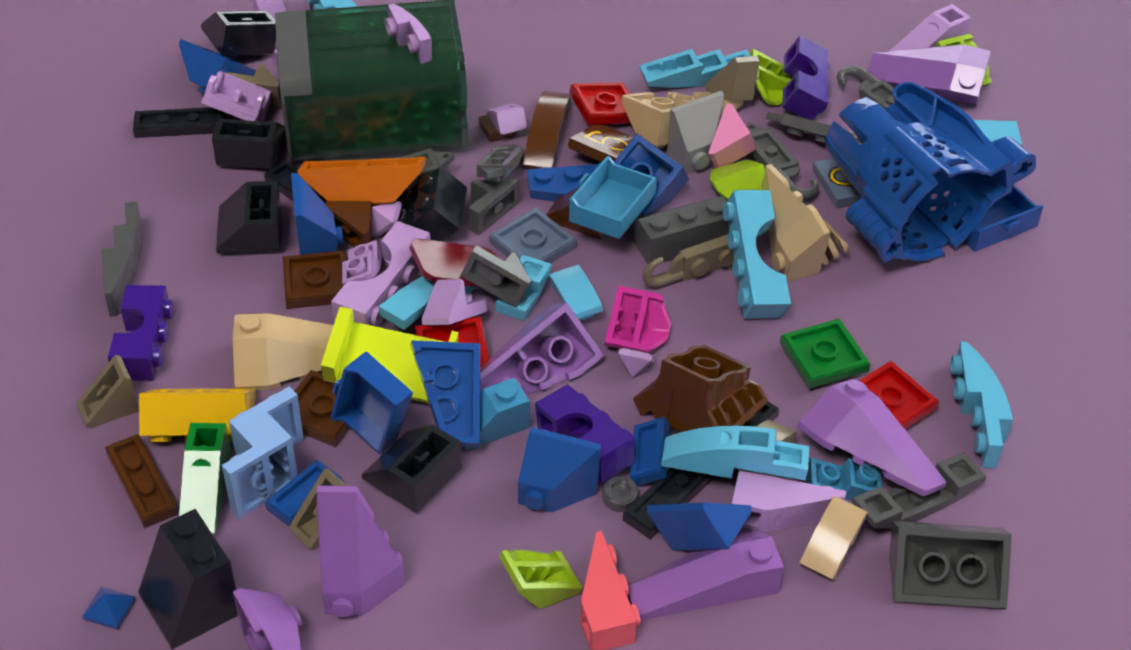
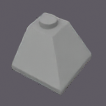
[667,91,724,174]

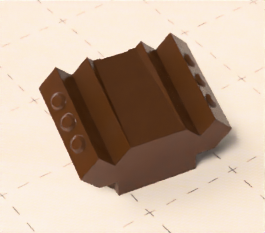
[633,345,768,432]

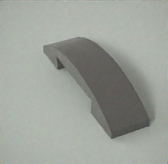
[852,452,987,529]

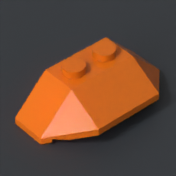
[298,157,426,206]

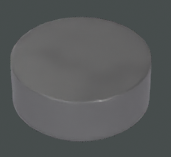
[602,476,638,512]

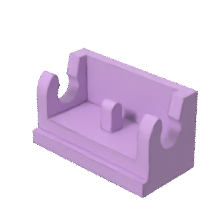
[201,71,273,122]

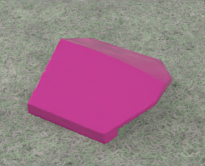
[604,285,671,353]

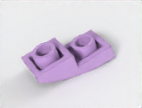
[385,3,432,64]
[342,240,382,285]

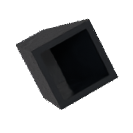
[138,508,238,650]

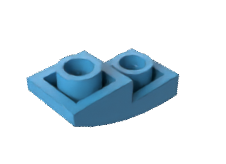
[805,457,882,500]

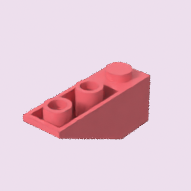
[580,531,641,650]

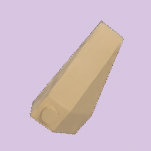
[621,92,743,148]
[761,164,831,282]
[233,313,333,390]

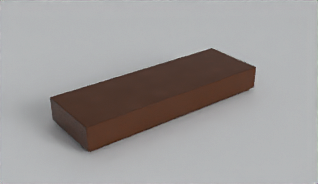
[105,434,178,529]

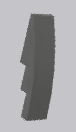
[102,202,142,317]

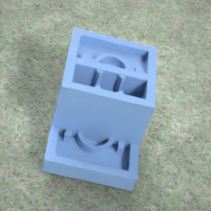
[222,386,304,519]

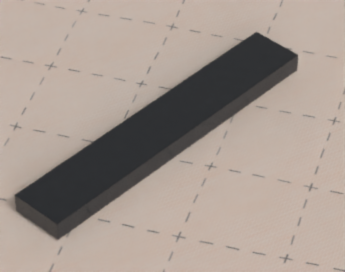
[622,402,779,540]

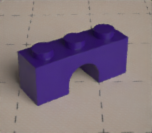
[782,36,829,120]
[108,285,174,381]
[535,384,635,483]

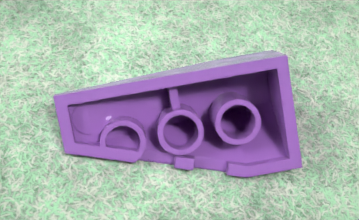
[868,45,991,106]
[480,302,604,395]
[797,379,947,496]
[316,485,404,617]
[628,530,784,620]
[233,588,302,650]

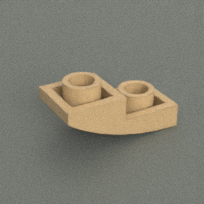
[799,496,868,579]

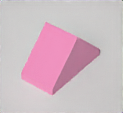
[708,103,757,168]

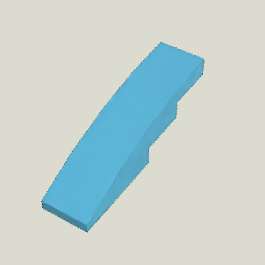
[639,49,750,88]
[379,276,477,330]

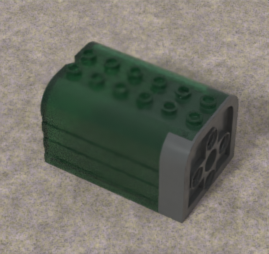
[275,0,468,162]

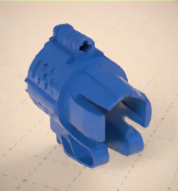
[825,82,1036,262]

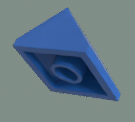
[647,502,751,550]

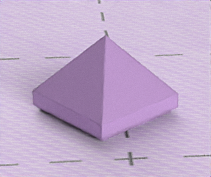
[372,201,402,238]
[618,348,655,378]

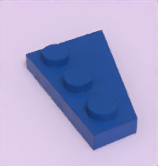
[527,164,600,202]
[410,340,480,447]

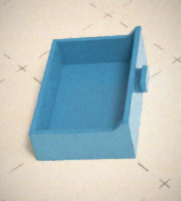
[569,156,657,239]

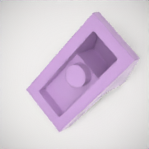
[422,279,487,325]

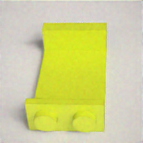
[321,307,458,404]

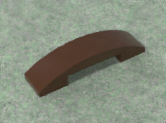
[523,91,572,169]

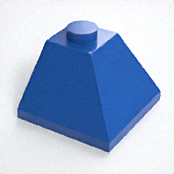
[179,39,256,93]
[614,133,689,216]
[291,173,344,255]
[518,427,601,513]

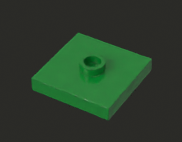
[780,318,871,389]

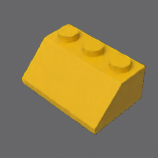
[139,388,256,442]

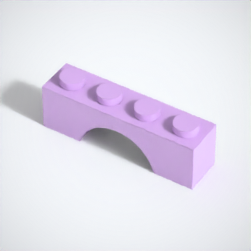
[331,221,430,327]

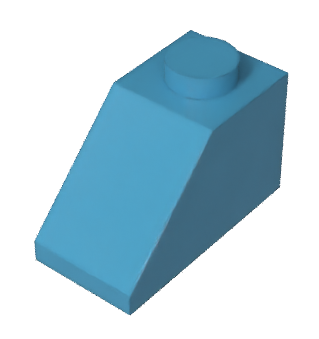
[465,378,530,451]

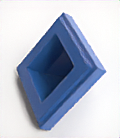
[82,587,136,630]

